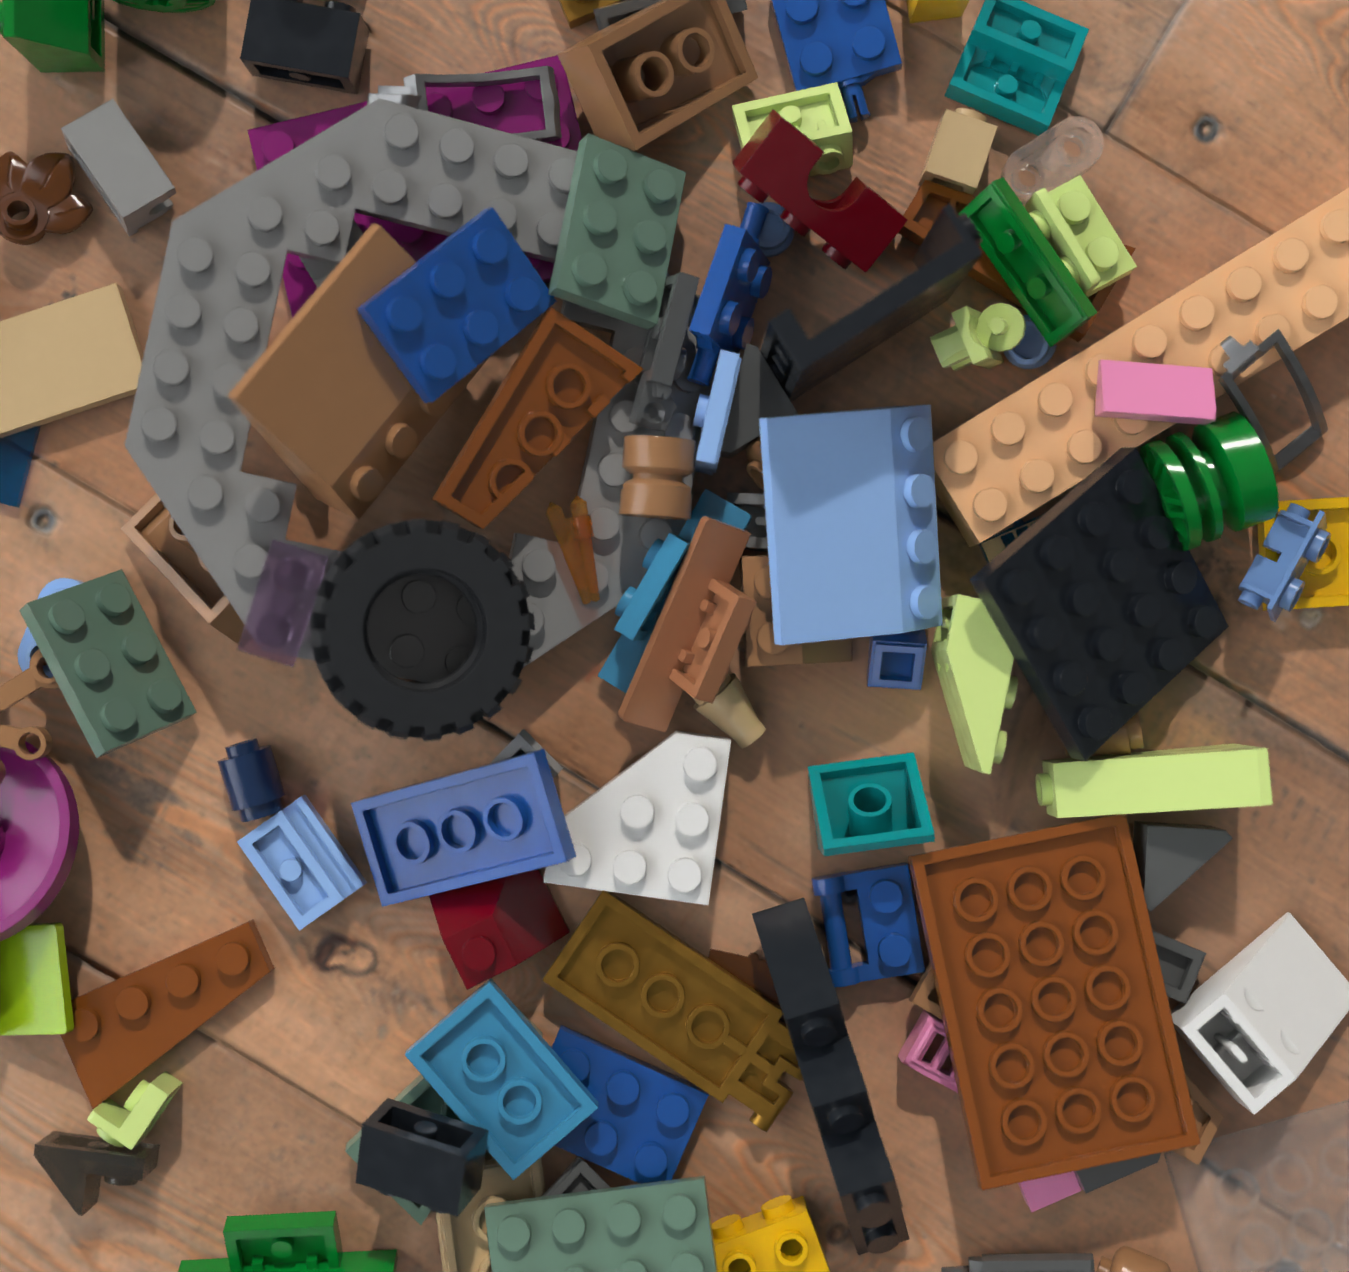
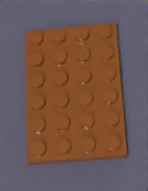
[908,814,1201,1191]

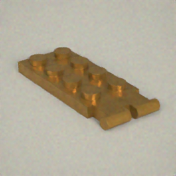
[542,891,803,1132]

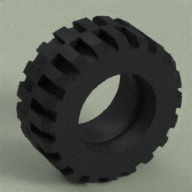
[310,519,535,741]

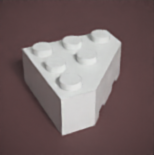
[544,730,731,905]

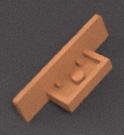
[618,516,757,732]

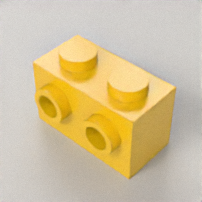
[712,1195,830,1272]

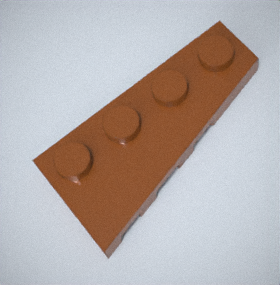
[432,307,643,529]
[60,919,275,1109]

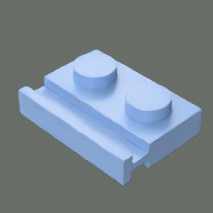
[237,794,367,931]

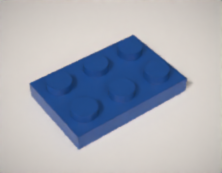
[356,207,557,403]
[551,1025,709,1184]

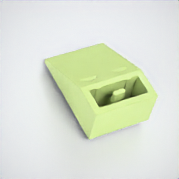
[931,594,1018,775]

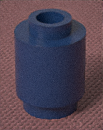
[217,738,285,822]

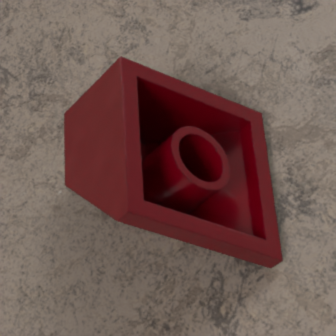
[429,869,570,990]

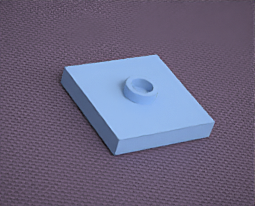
[693,350,742,475]

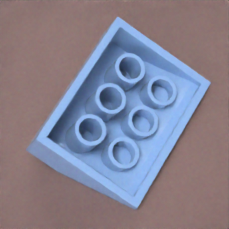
[759,404,943,645]

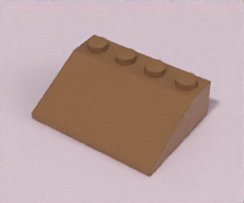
[227,223,491,520]

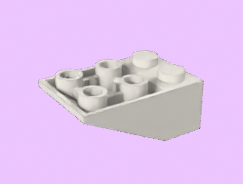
[1171,912,1349,1115]

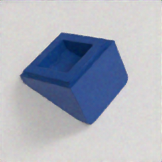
[867,629,927,690]

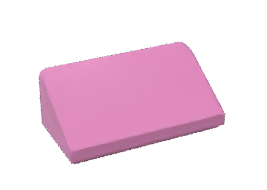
[1095,360,1217,425]

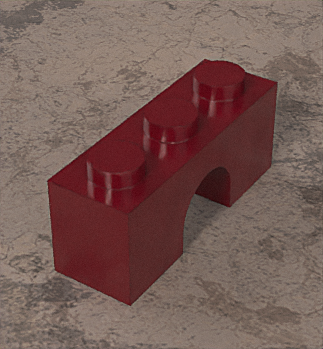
[732,109,908,273]

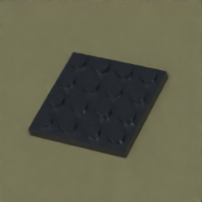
[970,447,1229,761]

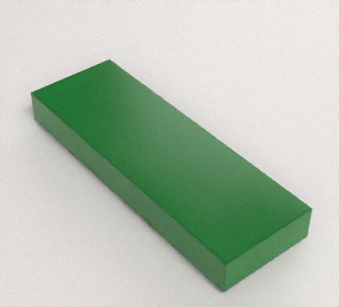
[958,177,1098,347]

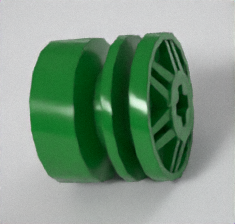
[1139,411,1279,551]

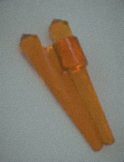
[545,495,600,605]

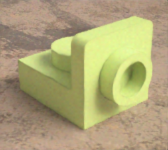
[87,1071,183,1150]

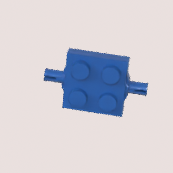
[771,0,902,123]
[687,202,772,387]

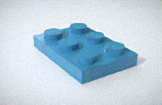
[405,978,598,1180]

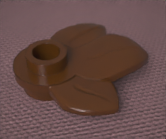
[0,152,93,245]

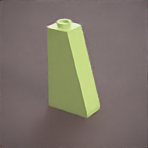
[1035,743,1273,818]

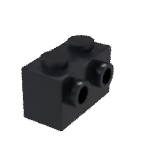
[240,0,369,95]
[356,1098,489,1217]

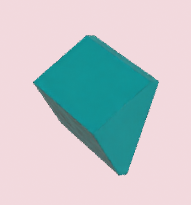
[808,752,935,856]

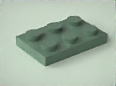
[548,133,686,330]
[19,569,197,758]

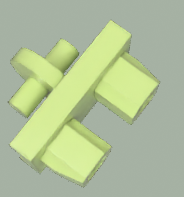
[930,303,1026,371]

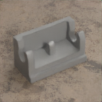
[61,99,176,237]

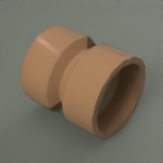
[619,435,696,520]

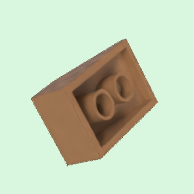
[557,0,759,151]
[121,494,289,648]

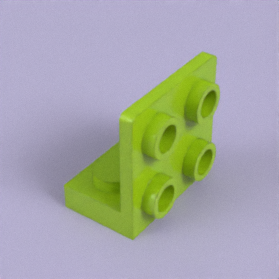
[0,922,74,1036]

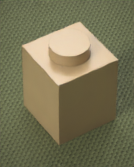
[918,108,998,195]

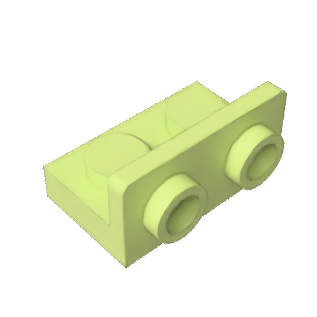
[732,82,853,177]
[1024,175,1137,297]

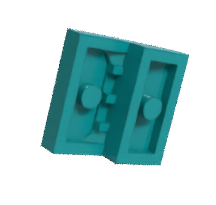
[944,0,1089,138]

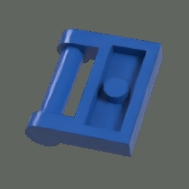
[811,862,925,987]

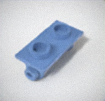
[1238,503,1331,622]

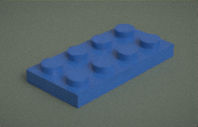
[351,749,576,907]

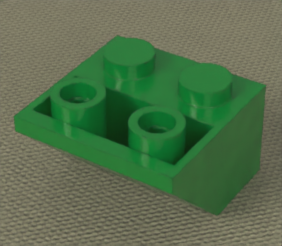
[0,0,105,73]

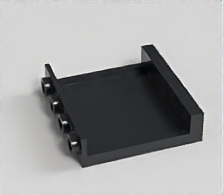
[760,204,983,402]

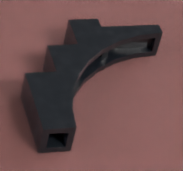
[752,898,910,1255]

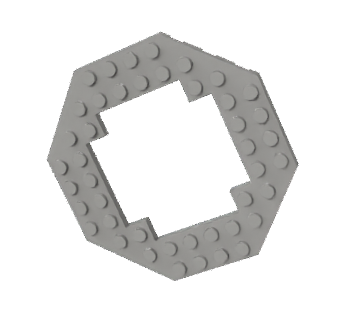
[124,98,719,683]

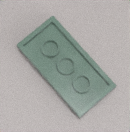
[484,1175,718,1272]

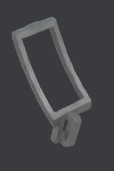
[367,66,562,142]
[1219,329,1328,475]

